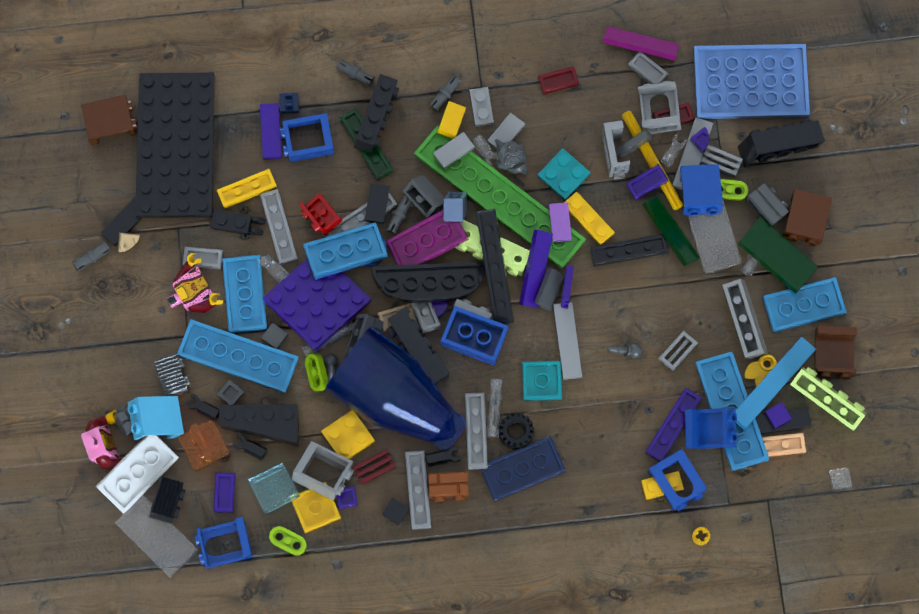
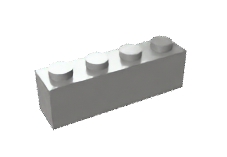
[722,279,768,360]

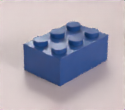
[441,306,509,366]

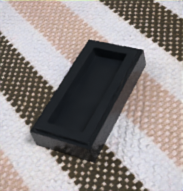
[365,184,390,224]

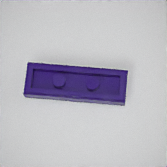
[260,103,282,160]

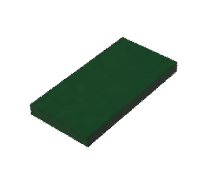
[737,217,818,294]

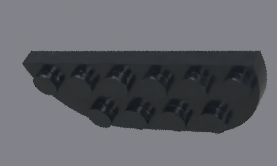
[371,261,485,303]

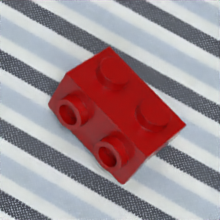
[299,193,343,236]

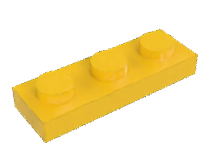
[217,169,277,209]
[564,192,615,245]

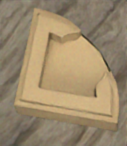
[118,233,140,252]

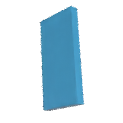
[303,222,388,280]
[222,255,267,334]
[762,277,847,333]

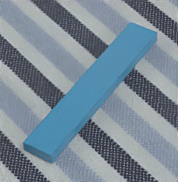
[736,337,816,430]

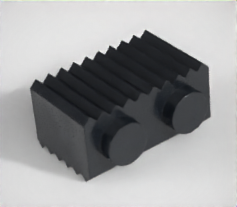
[149,476,186,524]

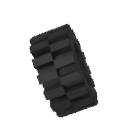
[499,412,534,450]

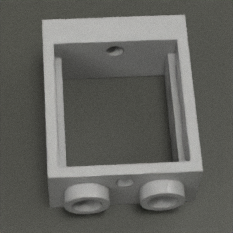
[292,441,354,501]

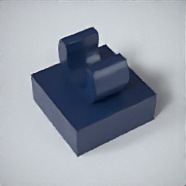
[279,93,299,114]

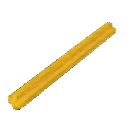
[622,111,683,210]

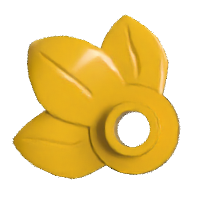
[745,354,777,387]

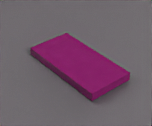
[386,209,469,265]

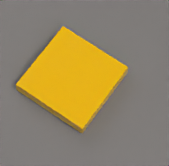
[290,482,341,534]

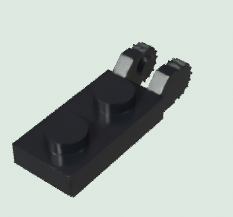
[210,209,266,236]

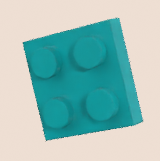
[537,148,591,201]

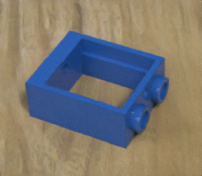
[280,113,334,162]

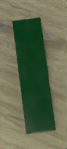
[340,108,393,181]
[642,196,700,267]

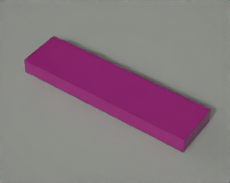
[603,26,679,61]

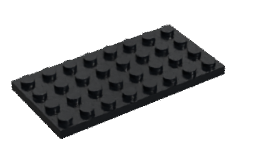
[135,72,215,218]

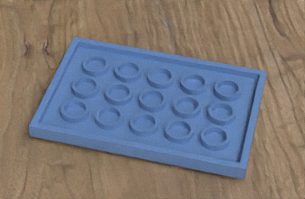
[693,44,810,119]

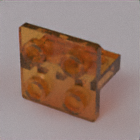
[178,420,229,471]

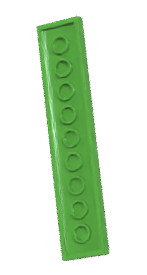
[414,125,586,269]

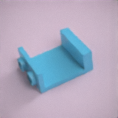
[128,396,184,440]

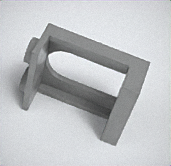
[638,81,682,134]
[601,120,630,179]

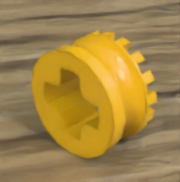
[692,527,710,546]

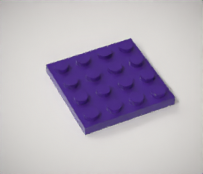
[262,259,371,352]

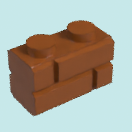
[428,471,469,502]

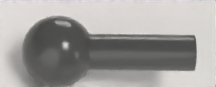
[323,353,338,386]

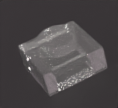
[828,467,852,491]

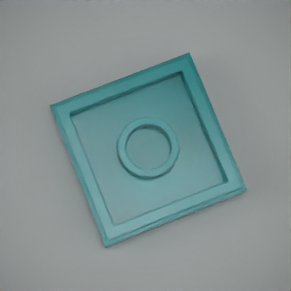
[522,361,562,401]

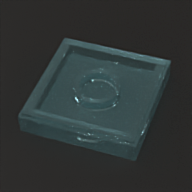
[248,462,300,514]

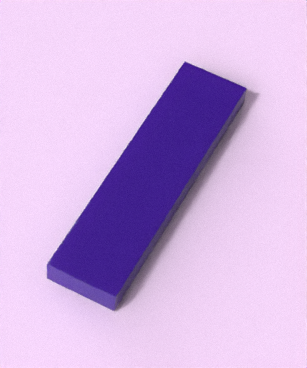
[519,229,553,308]
[645,388,702,462]

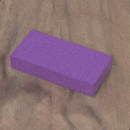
[549,202,572,242]

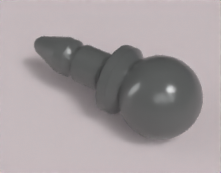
[607,343,642,359]

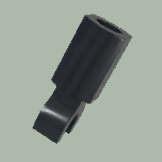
[185,394,219,421]
[232,434,267,460]
[426,447,461,467]

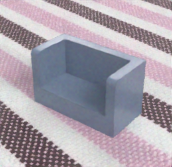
[444,192,467,222]

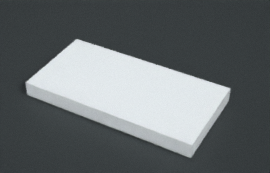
[96,435,179,514]

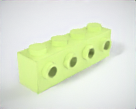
[455,220,530,277]
[790,367,866,431]

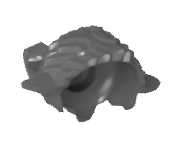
[495,139,527,175]

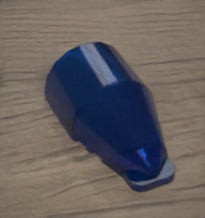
[325,327,466,450]

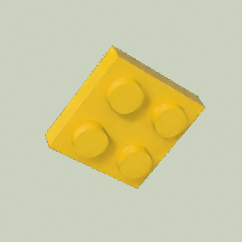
[321,409,375,459]

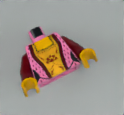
[167,253,223,313]
[81,410,121,469]

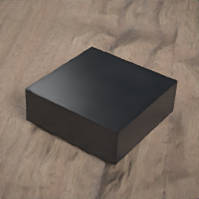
[382,498,409,525]

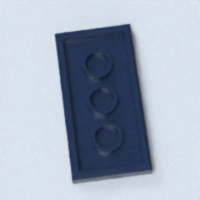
[480,436,566,502]

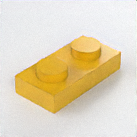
[641,471,684,500]

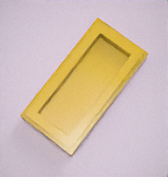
[437,101,466,139]

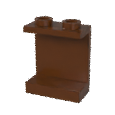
[81,95,137,145]
[783,189,832,246]
[815,326,857,379]

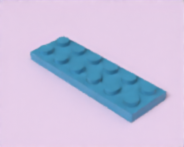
[177,319,299,394]
[695,352,769,471]

